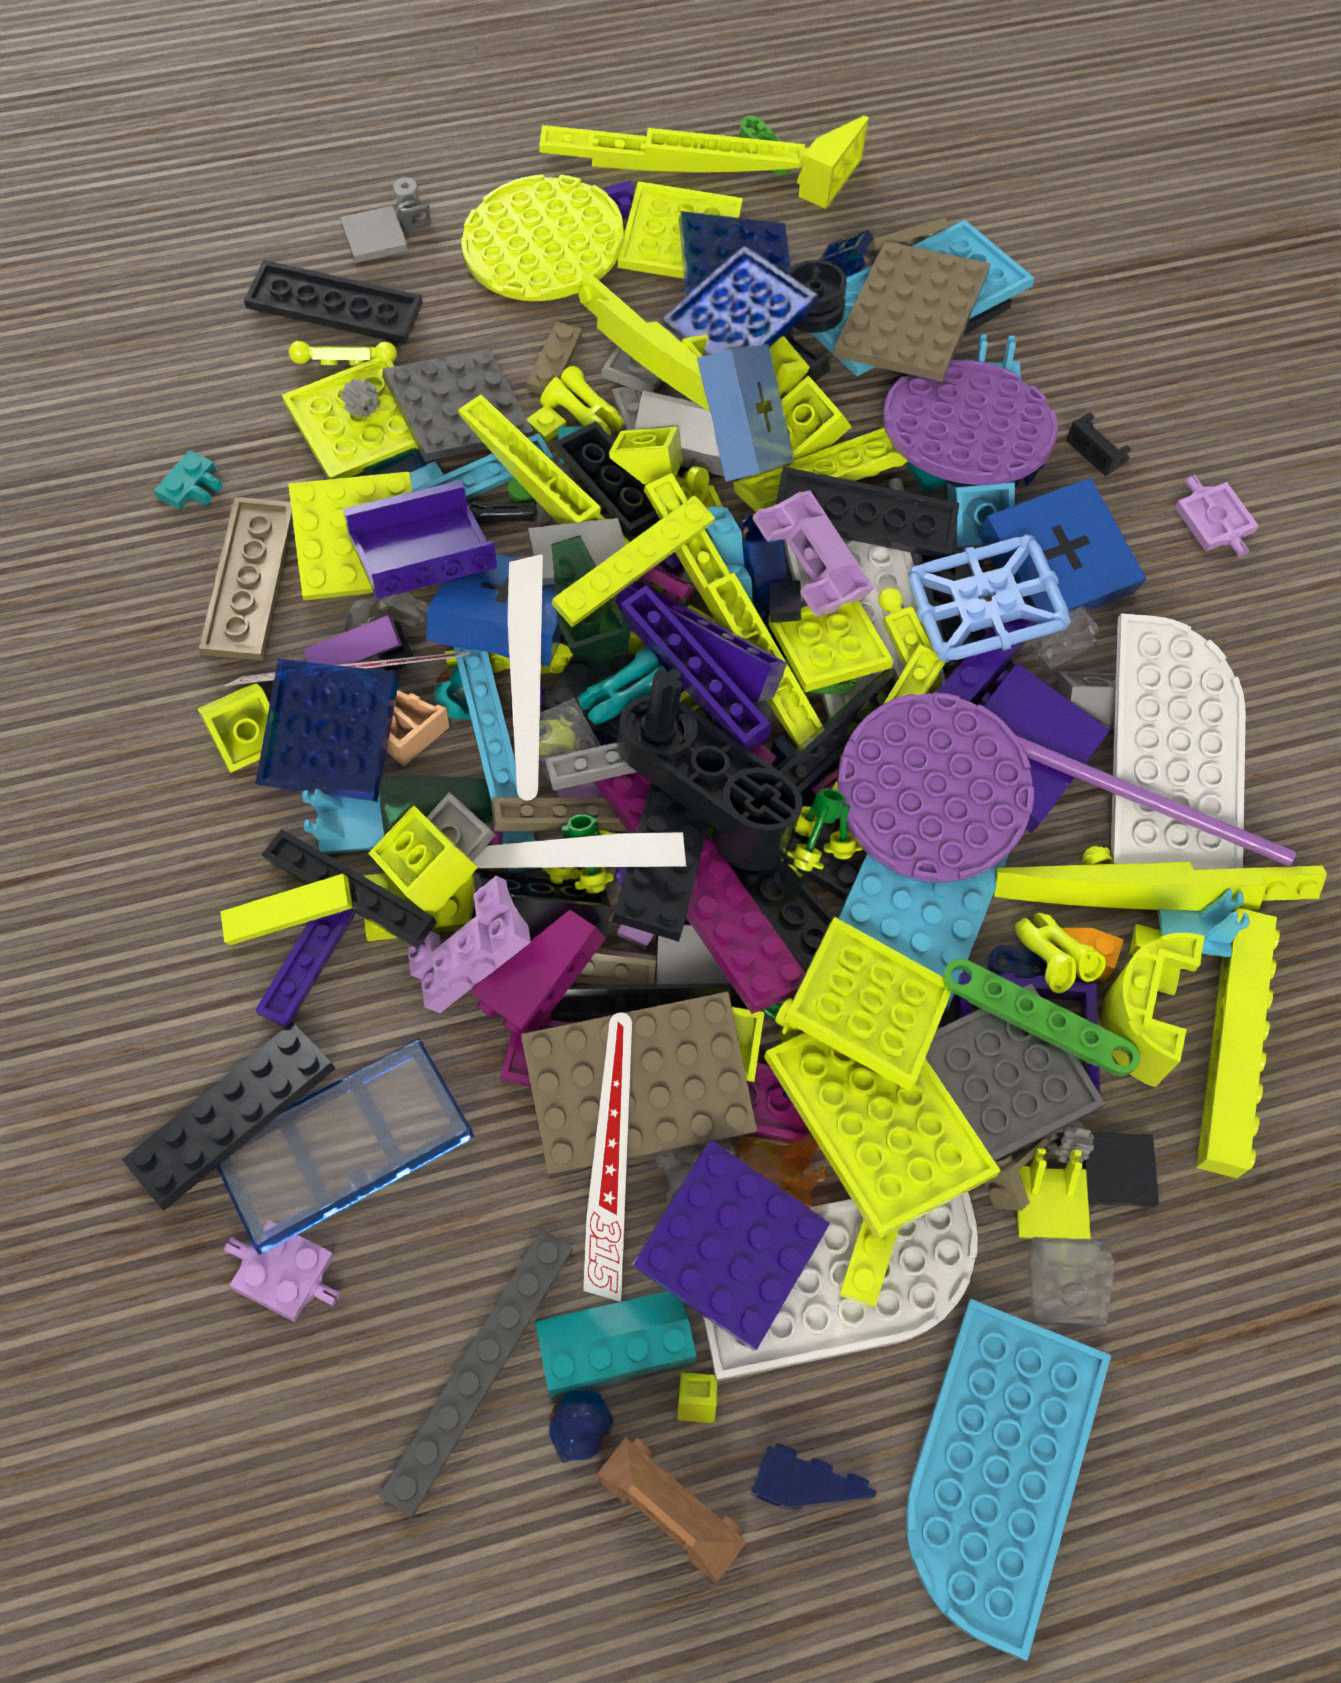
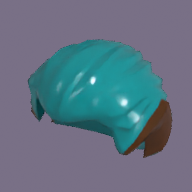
[434,667,471,721]

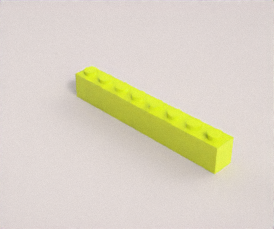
[1196,908,1280,1179]

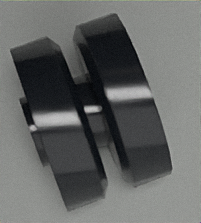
[784,260,847,333]

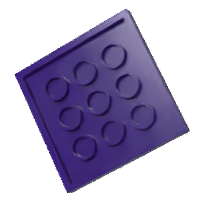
[631,1140,830,1350]

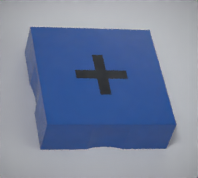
[977,477,1146,618]
[426,554,576,666]

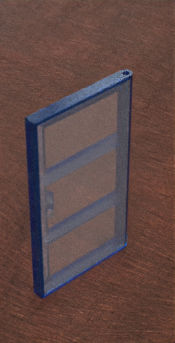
[217,1038,475,1255]

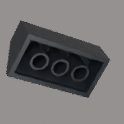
[551,421,661,538]
[469,869,610,944]

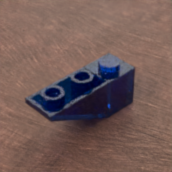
[749,1443,877,1510]

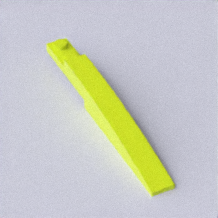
[539,125,805,172]
[579,274,710,412]
[458,394,681,601]
[644,473,822,747]
[993,862,1327,911]

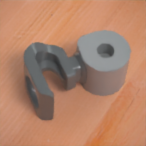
[393,177,431,231]

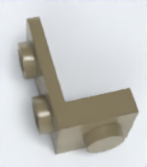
[984,1137,1048,1210]

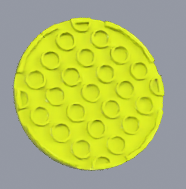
[461,175,624,301]

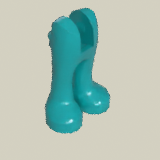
[578,647,667,725]

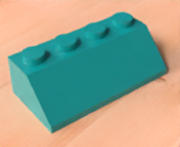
[535,1291,697,1397]

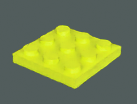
[769,601,893,692]

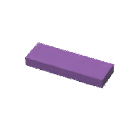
[304,615,402,679]

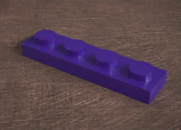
[255,909,355,1027]

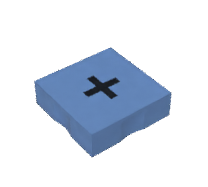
[697,344,794,481]

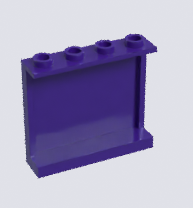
[343,480,497,599]
[977,663,1110,833]

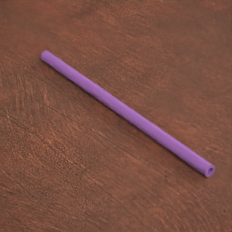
[1015,735,1296,867]

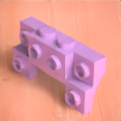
[752,491,874,617]
[408,876,531,1013]

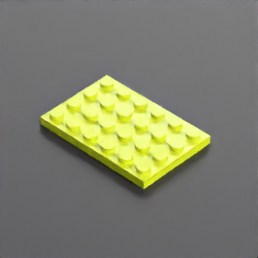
[764,1033,1001,1239]

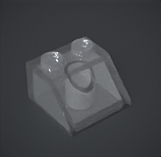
[1029,1237,1115,1327]

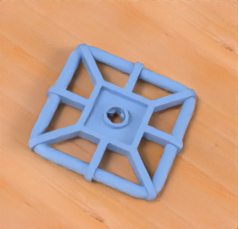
[908,534,1071,663]

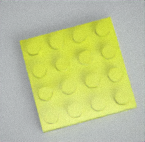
[618,181,743,285]
[282,357,418,480]
[288,472,423,601]
[783,917,951,1091]

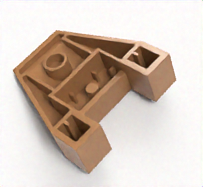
[596,1437,746,1583]

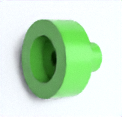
[508,477,535,504]

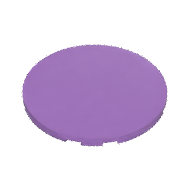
[883,360,1058,485]
[837,692,1034,883]

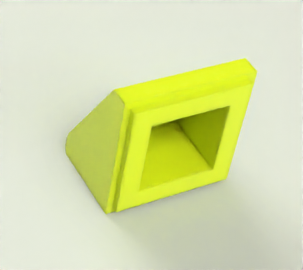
[677,1372,717,1423]

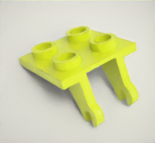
[1017,1148,1091,1241]

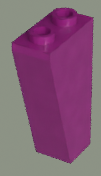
[470,910,606,1036]

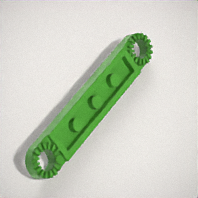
[942,959,1140,1077]

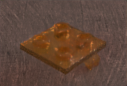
[738,1134,827,1208]

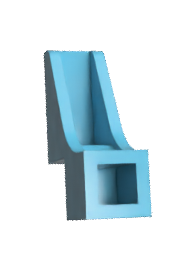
[705,506,753,604]

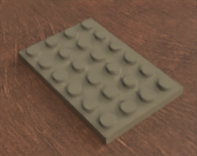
[833,241,990,382]
[521,992,757,1174]

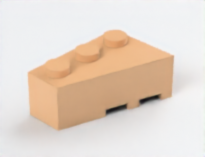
[333,671,450,767]

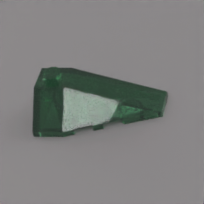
[551,535,630,661]
[379,774,493,836]

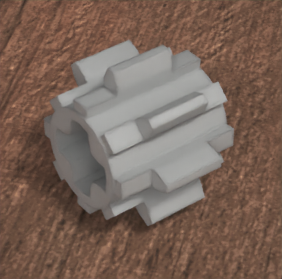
[341,379,380,418]
[1047,1121,1094,1164]

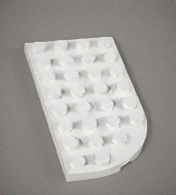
[1111,614,1246,870]
[702,1192,978,1381]

